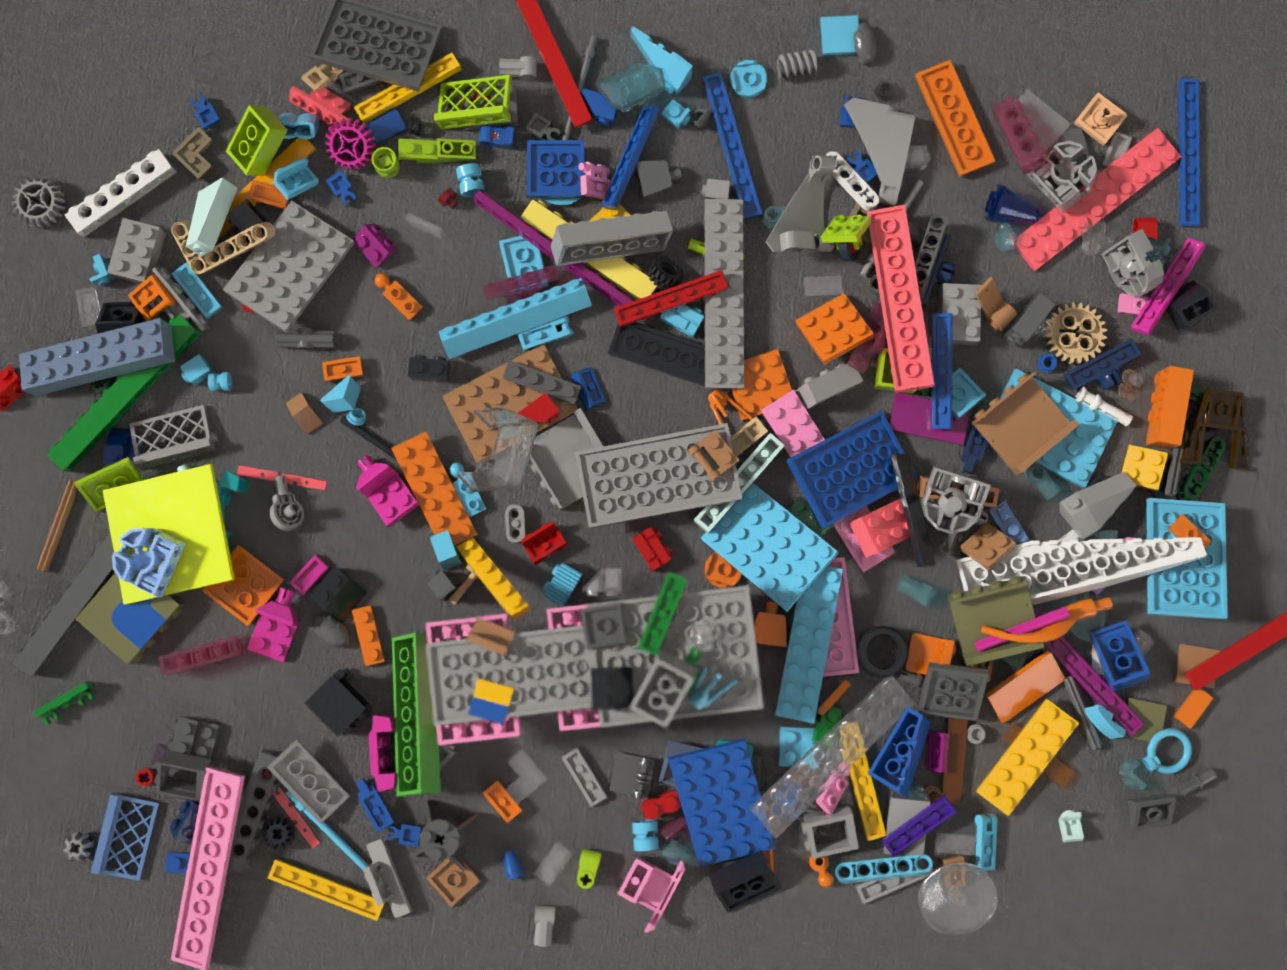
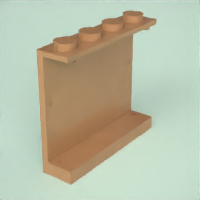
[972,372,1079,476]

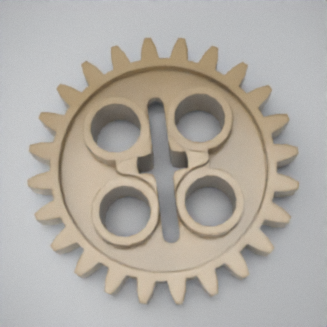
[1044,302,1107,364]

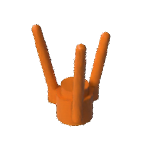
[708,390,753,424]

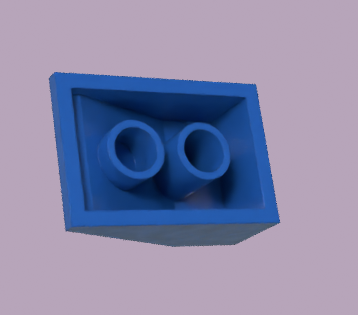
[1089,620,1150,692]

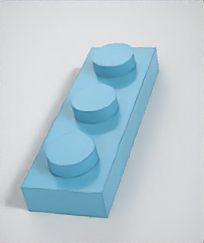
[171,262,223,319]

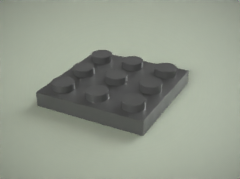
[918,662,989,721]

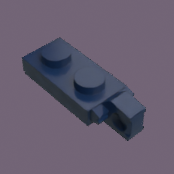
[961,420,988,474]

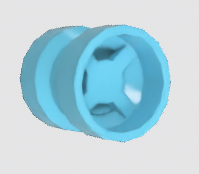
[208,372,232,392]

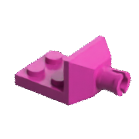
[356,456,420,528]
[247,587,300,662]

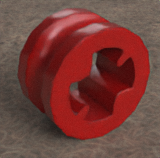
[135,768,156,787]

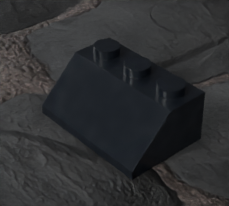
[709,850,781,913]

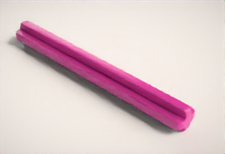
[975,607,1070,652]

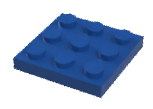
[527,140,584,198]

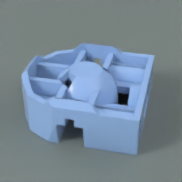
[112,528,186,597]

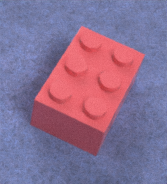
[849,498,910,558]

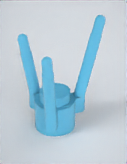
[688,667,737,710]

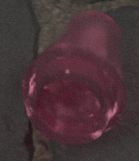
[658,816,687,843]

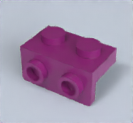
[352,223,398,268]

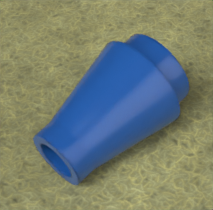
[502,849,524,881]

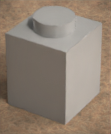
[702,179,730,199]

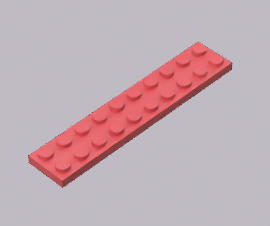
[1011,128,1181,271]
[867,205,935,393]

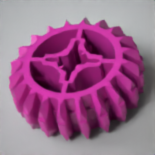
[324,118,377,170]

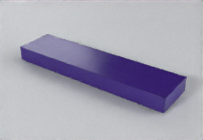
[881,795,957,857]

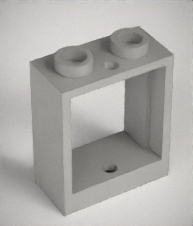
[801,805,859,859]

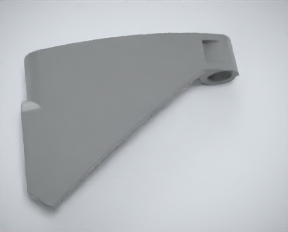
[844,97,915,206]
[765,155,836,254]

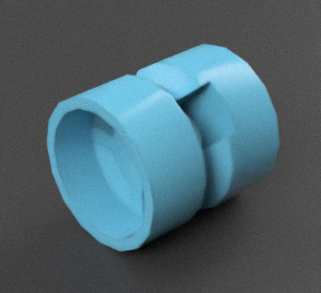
[456,163,485,197]
[632,820,659,851]

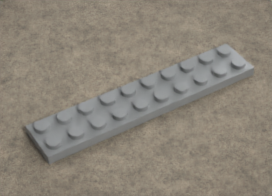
[704,199,744,389]

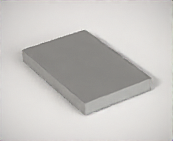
[883,796,930,856]

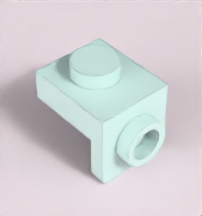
[1058,810,1084,842]

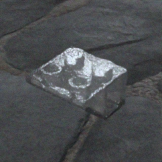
[583,568,622,596]

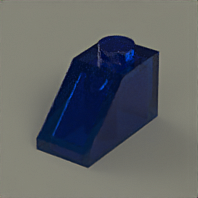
[103,428,131,466]

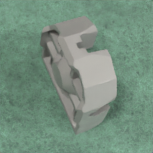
[1025,141,1097,214]
[1101,229,1164,298]
[921,466,991,534]

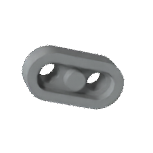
[505,504,526,543]

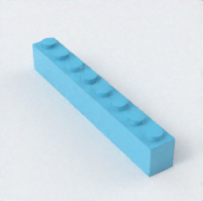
[438,278,592,359]

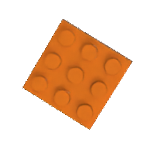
[795,293,874,365]
[731,349,792,421]
[202,545,285,626]

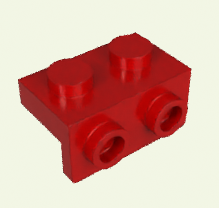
[0,365,25,412]
[520,521,568,566]

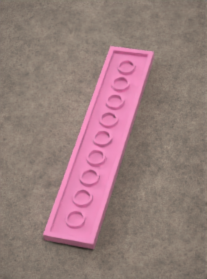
[760,390,895,573]
[171,766,245,970]

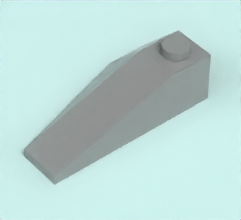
[1059,472,1136,541]

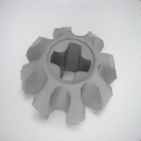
[63,832,95,862]

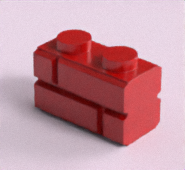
[632,526,673,572]

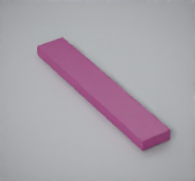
[1131,238,1206,336]

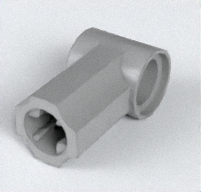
[499,56,537,80]
[534,905,556,947]

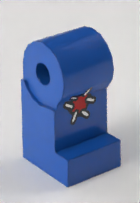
[479,126,515,150]

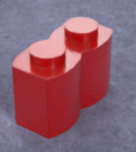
[641,789,682,820]

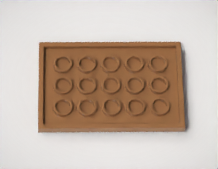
[442,344,578,464]

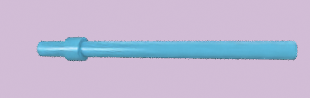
[285,790,369,870]

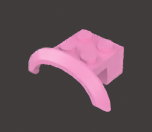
[618,856,685,933]

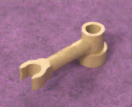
[449,565,478,605]

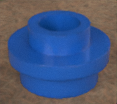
[1038,354,1057,373]

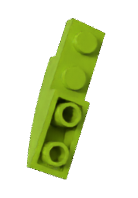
[398,138,476,163]

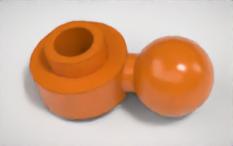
[809,855,834,887]

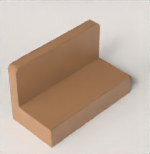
[466,618,515,655]

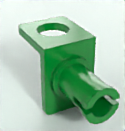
[685,647,703,696]

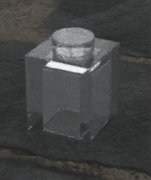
[904,145,930,170]

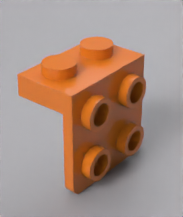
[905,633,956,675]

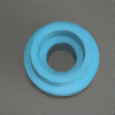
[347,408,366,426]

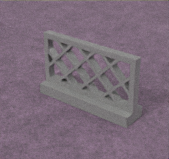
[129,405,216,469]

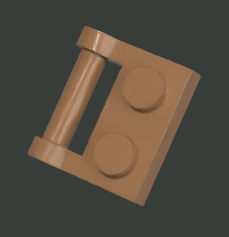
[688,430,739,482]

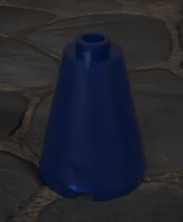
[984,184,1040,225]

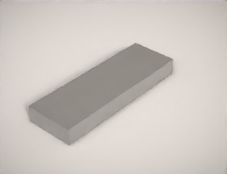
[561,747,608,808]

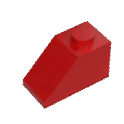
[515,392,560,425]

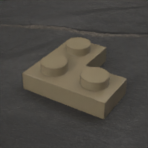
[172,127,214,181]

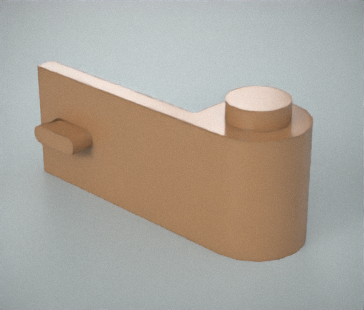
[975,277,1017,332]

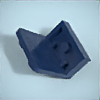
[170,799,200,845]

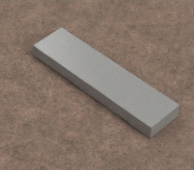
[855,861,935,905]

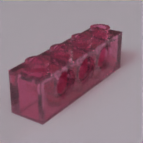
[992,95,1047,175]
[158,636,245,676]

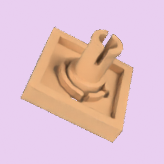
[1074,92,1128,146]

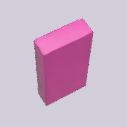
[289,554,330,596]

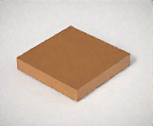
[1174,644,1220,688]
[426,857,481,907]

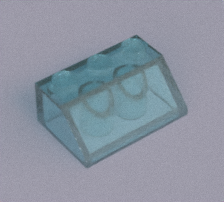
[596,63,666,112]

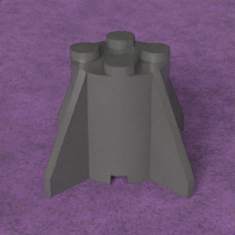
[410,800,480,871]

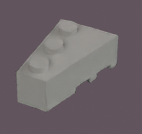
[795,361,863,411]

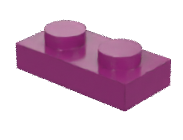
[926,731,950,773]

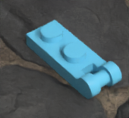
[518,316,574,351]
[975,814,997,871]

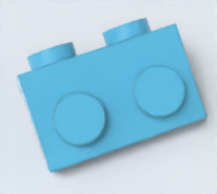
[274,157,319,200]

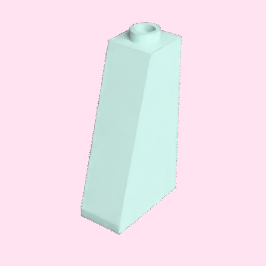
[186,178,237,256]

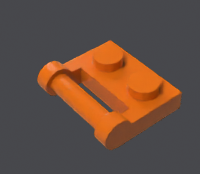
[128,274,177,321]

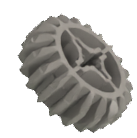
[11,177,66,228]

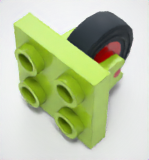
[821,215,871,261]

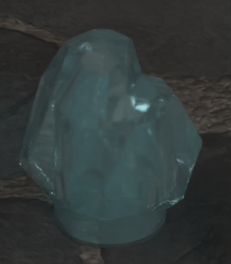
[994,223,1018,251]
[662,840,691,865]

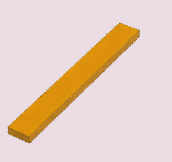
[217,138,316,241]

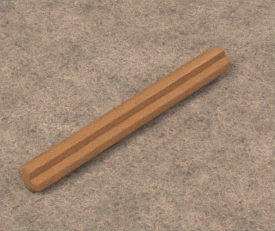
[37,480,78,572]

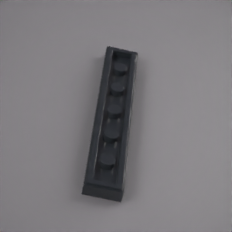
[891,454,936,567]

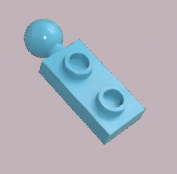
[449,463,487,517]

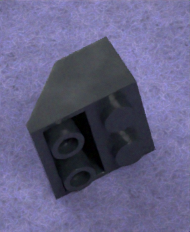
[1166,280,1219,331]

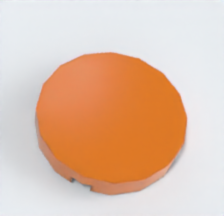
[704,552,742,589]

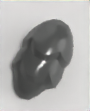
[854,22,877,65]
[313,615,350,648]

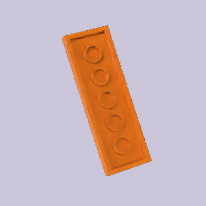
[915,60,995,177]
[391,431,478,545]

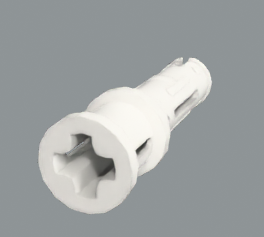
[1075,387,1133,426]

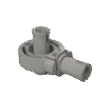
[270,476,304,531]

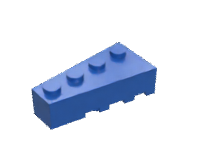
[867,707,931,798]

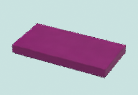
[889,393,971,446]

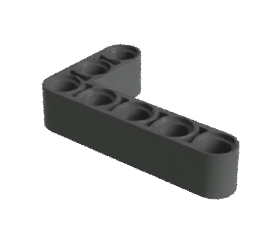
[869,214,947,304]

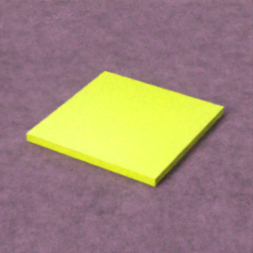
[103,464,235,605]

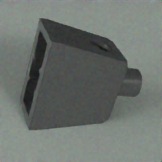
[636,160,682,201]

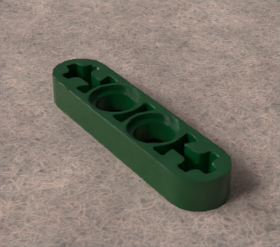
[1180,437,1226,501]

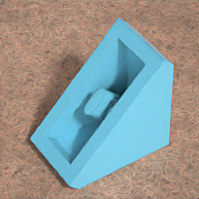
[320,375,361,413]
[430,530,462,570]

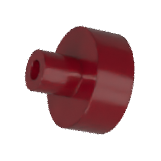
[438,188,458,208]

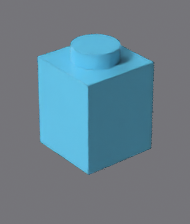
[180,354,214,385]

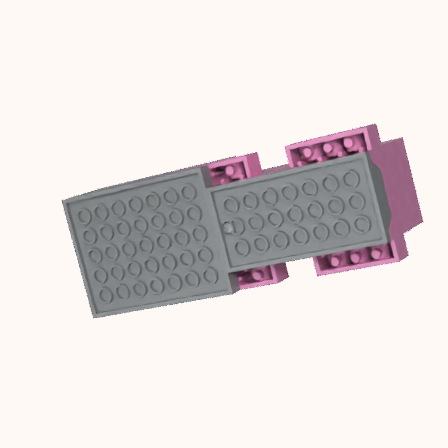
[426,586,763,745]

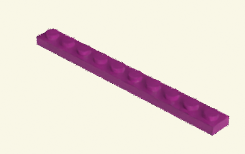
[474,190,633,306]

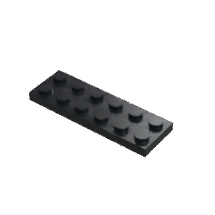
[608,322,716,390]

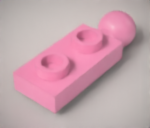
[816,761,850,814]

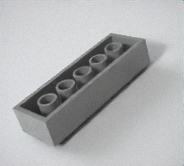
[551,211,673,266]

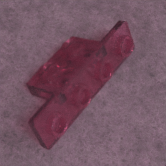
[483,265,560,305]
[848,302,886,373]

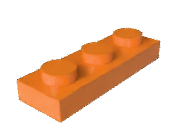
[352,605,385,666]

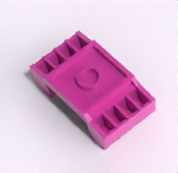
[369,713,397,792]

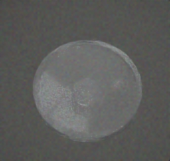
[918,863,998,936]

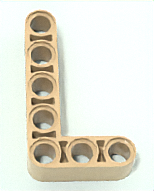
[171,220,275,274]

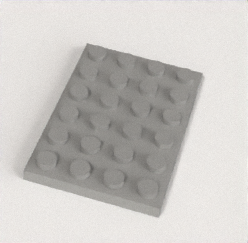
[223,201,354,333]

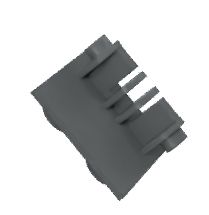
[610,752,655,798]

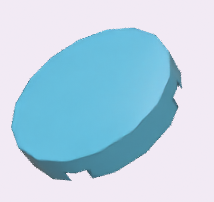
[730,60,767,98]

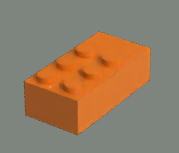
[1146,366,1194,450]

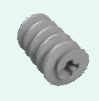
[777,50,817,79]

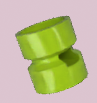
[372,147,400,178]

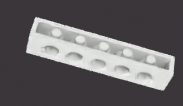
[65,149,177,237]

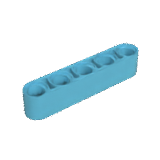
[836,854,933,884]

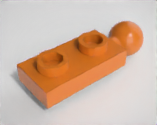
[375,273,423,321]

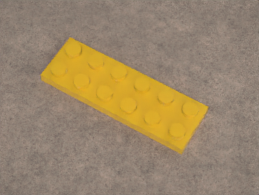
[976,699,1079,816]

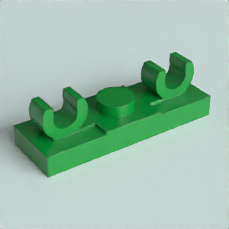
[33,681,95,725]

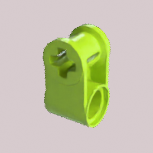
[577,849,602,889]

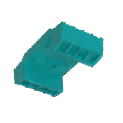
[216,470,249,542]

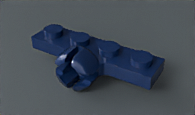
[917,234,955,307]
[1063,338,1142,391]

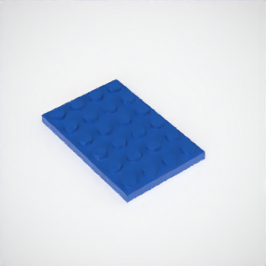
[786,411,918,529]
[668,738,775,867]

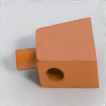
[753,602,787,647]

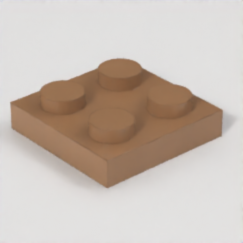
[960,522,1016,571]

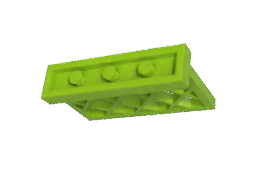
[434,75,512,129]

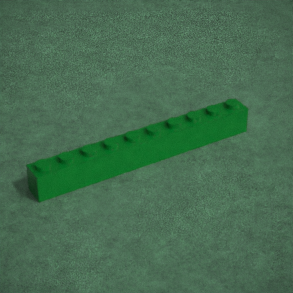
[47,314,202,472]

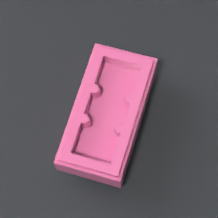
[1118,293,1149,316]

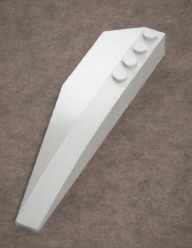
[956,537,1207,605]

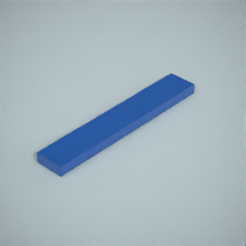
[601,106,660,209]
[932,313,953,429]

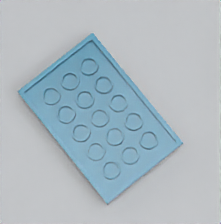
[982,369,1117,488]
[700,482,839,612]
[1146,498,1227,620]

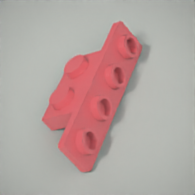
[289,86,355,136]

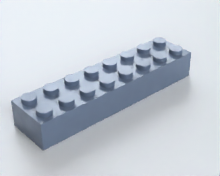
[19,318,175,396]

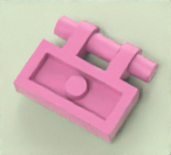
[579,162,612,199]

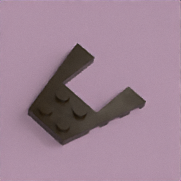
[1180,388,1250,471]

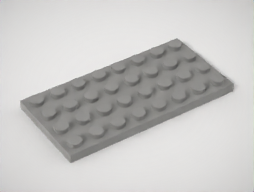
[575,423,742,529]

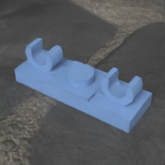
[988,501,1030,545]

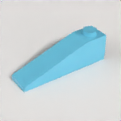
[631,27,693,96]

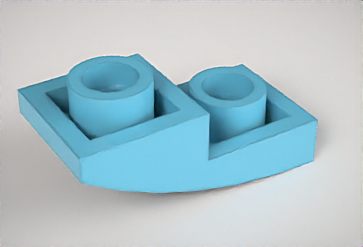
[1085,705,1126,739]

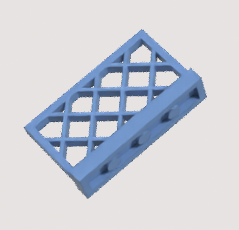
[91,792,160,881]

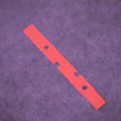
[237,466,327,490]
[264,770,320,849]

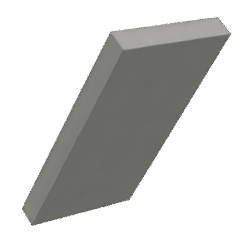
[267,739,350,824]

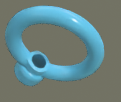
[1142,728,1192,774]

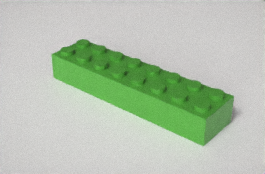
[392,633,441,796]

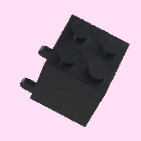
[304,668,372,737]

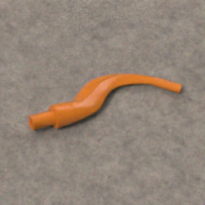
[981,597,1113,643]

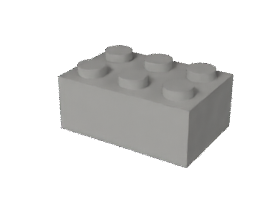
[107,218,166,284]
[938,283,981,345]
[630,649,698,728]

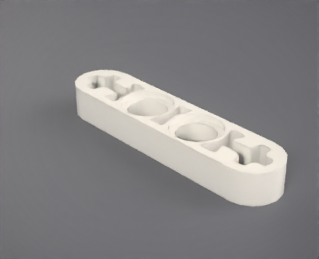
[826,152,879,211]

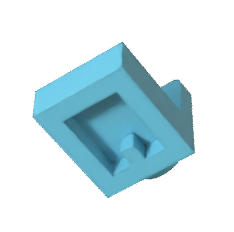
[661,100,691,129]
[90,254,114,286]

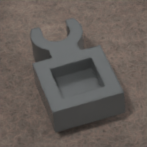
[525,112,561,140]

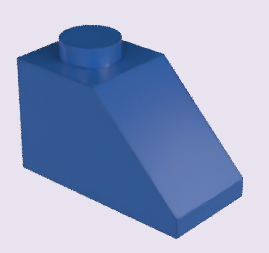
[582,88,620,126]

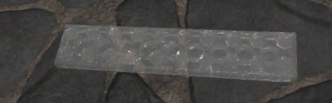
[749,675,915,839]

